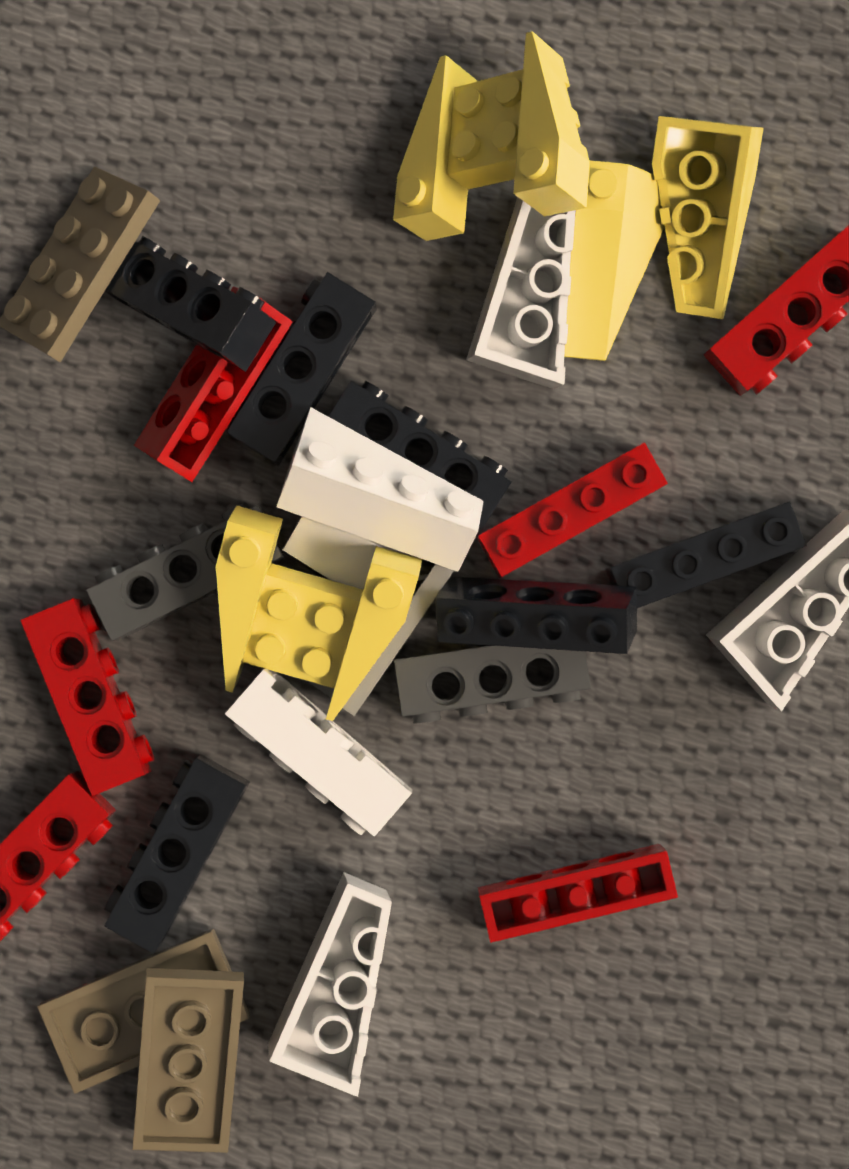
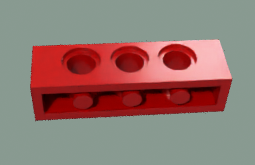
[703,225,849,396]
[133,286,293,482]
[477,442,668,579]
[20,598,154,796]
[0,771,116,941]
[477,844,678,943]

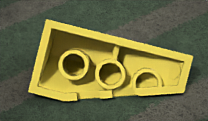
[652,116,763,319]
[564,160,665,361]

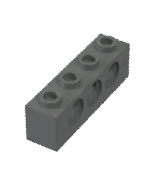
[86,503,285,641]
[394,645,591,724]

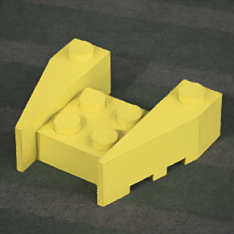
[393,31,590,241]
[216,506,422,721]

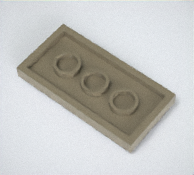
[0,166,160,362]
[37,928,250,1094]
[132,968,244,1153]

